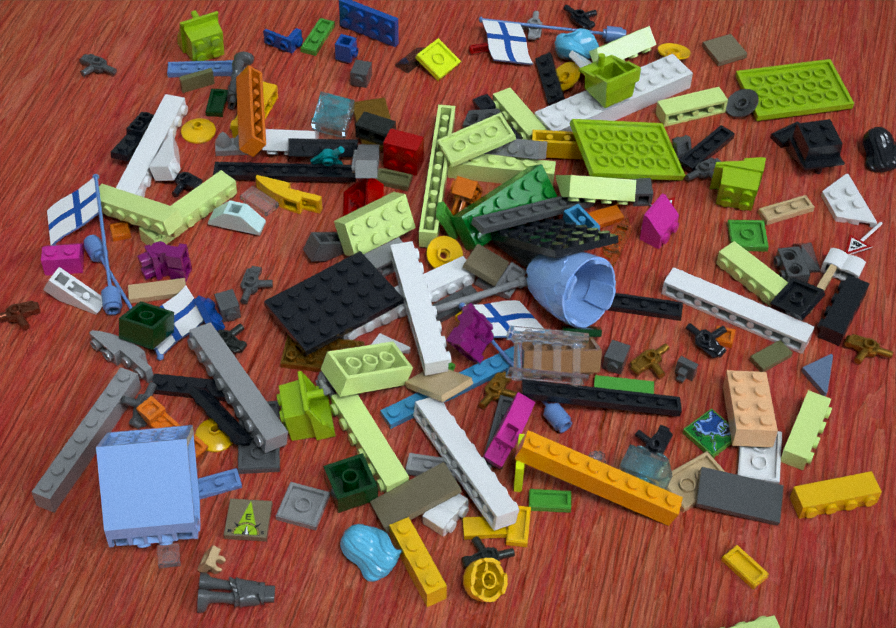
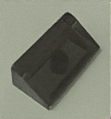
[395,47,426,73]

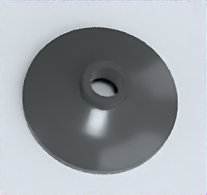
[726,89,759,117]

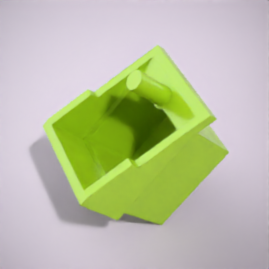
[177,10,224,61]
[578,53,641,108]
[710,157,766,211]
[277,371,336,441]

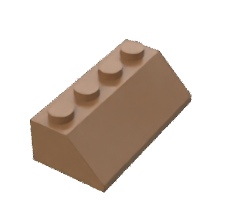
[516,336,602,376]

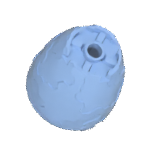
[526,252,616,328]

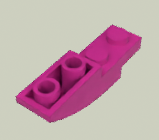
[483,392,535,469]

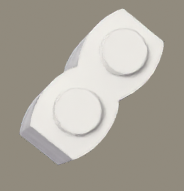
[820,248,866,281]
[423,494,469,537]

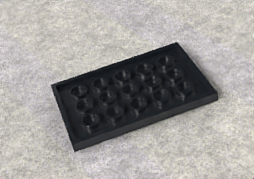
[491,217,618,258]
[264,251,404,356]

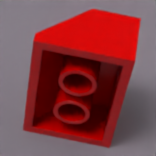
[343,178,384,216]

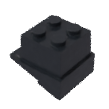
[785,119,845,174]

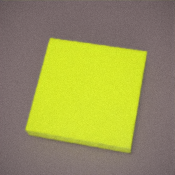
[415,38,461,81]
[514,434,525,492]

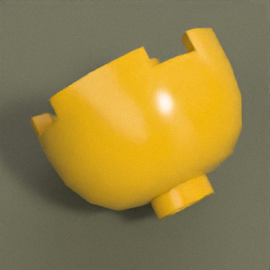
[463,558,508,602]

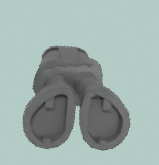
[227,51,254,110]
[197,572,275,613]

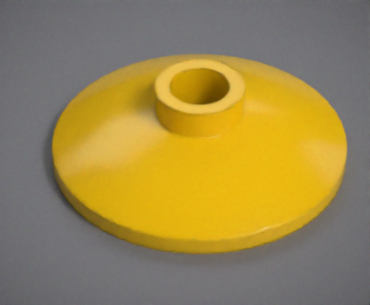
[658,43,691,60]
[557,62,581,91]
[181,118,216,144]
[426,236,463,269]
[195,418,233,452]

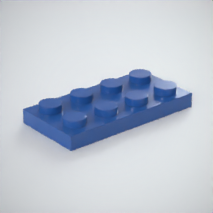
[339,0,399,47]

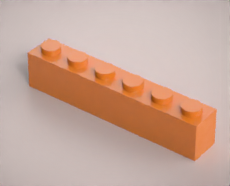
[236,65,266,157]

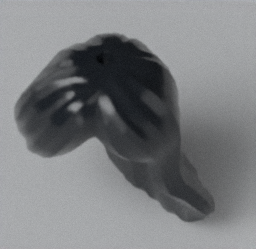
[862,127,896,173]

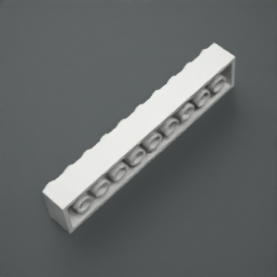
[534,54,693,131]

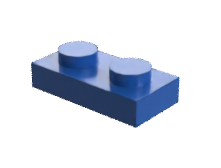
[194,295,225,332]

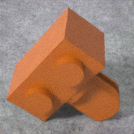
[451,176,484,216]

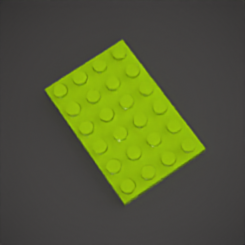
[735,59,854,121]
[569,119,685,180]

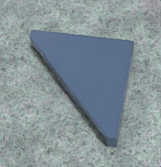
[801,354,833,396]

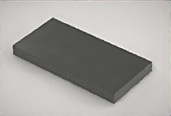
[238,401,280,474]
[695,467,784,526]

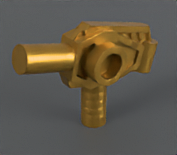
[844,334,893,364]
[630,343,670,378]
[479,371,517,409]

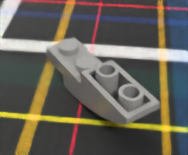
[89,330,153,383]

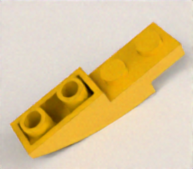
[256,175,323,215]

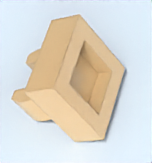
[197,545,226,574]

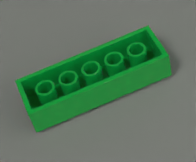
[450,164,557,250]

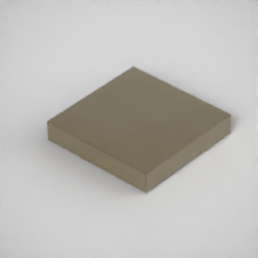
[702,34,747,66]
[463,244,510,286]

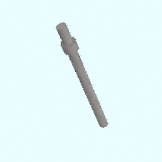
[436,275,528,313]

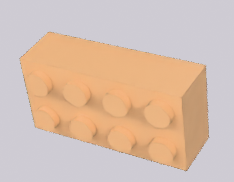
[723,370,778,447]

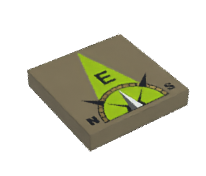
[224,498,273,542]

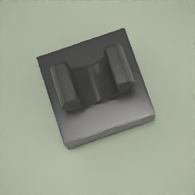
[672,135,692,158]
[675,356,699,383]

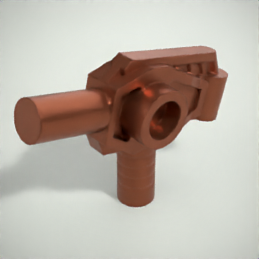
[0,300,40,330]

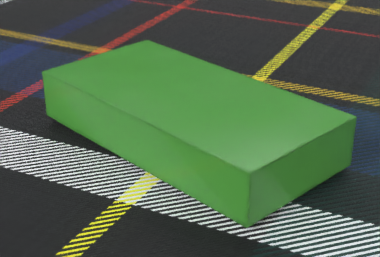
[436,201,458,239]
[529,489,571,513]

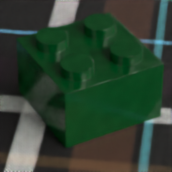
[119,301,174,349]
[323,453,378,513]

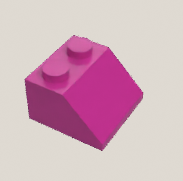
[640,193,679,249]
[41,243,85,276]

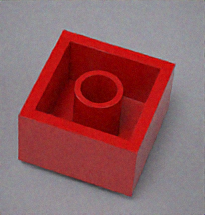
[383,128,424,176]

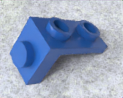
[263,28,303,54]

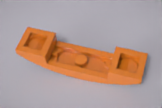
[136,396,208,458]

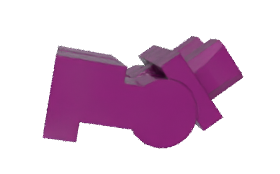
[137,241,192,281]
[446,303,494,364]

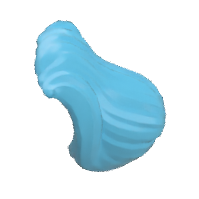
[554,28,599,60]
[340,524,402,582]

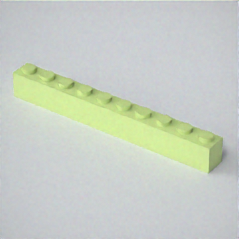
[419,105,456,247]

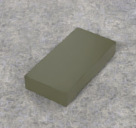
[179,68,215,93]
[375,168,413,191]
[750,340,793,372]

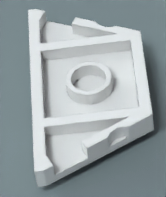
[821,174,877,227]

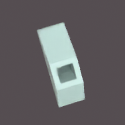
[208,200,266,236]

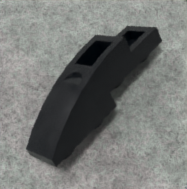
[111,112,154,161]

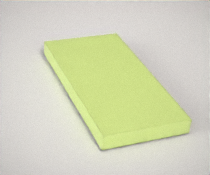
[437,113,516,167]

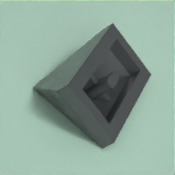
[793,242,820,273]

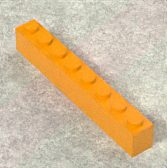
[514,430,683,526]

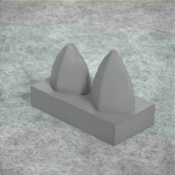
[215,131,248,156]

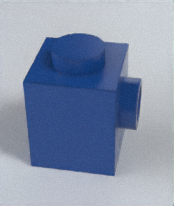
[335,34,359,63]

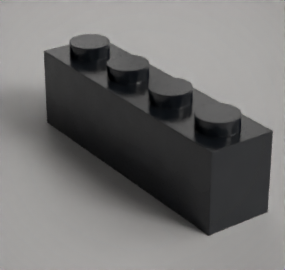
[817,275,870,346]

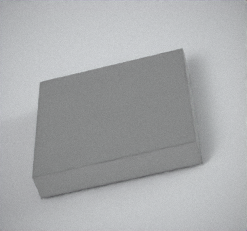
[276,482,330,531]

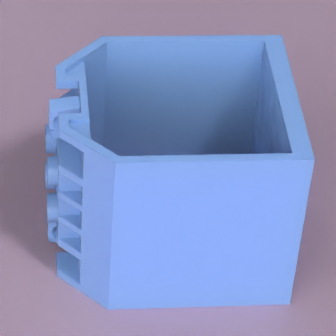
[96,425,201,548]

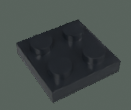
[770,277,825,321]

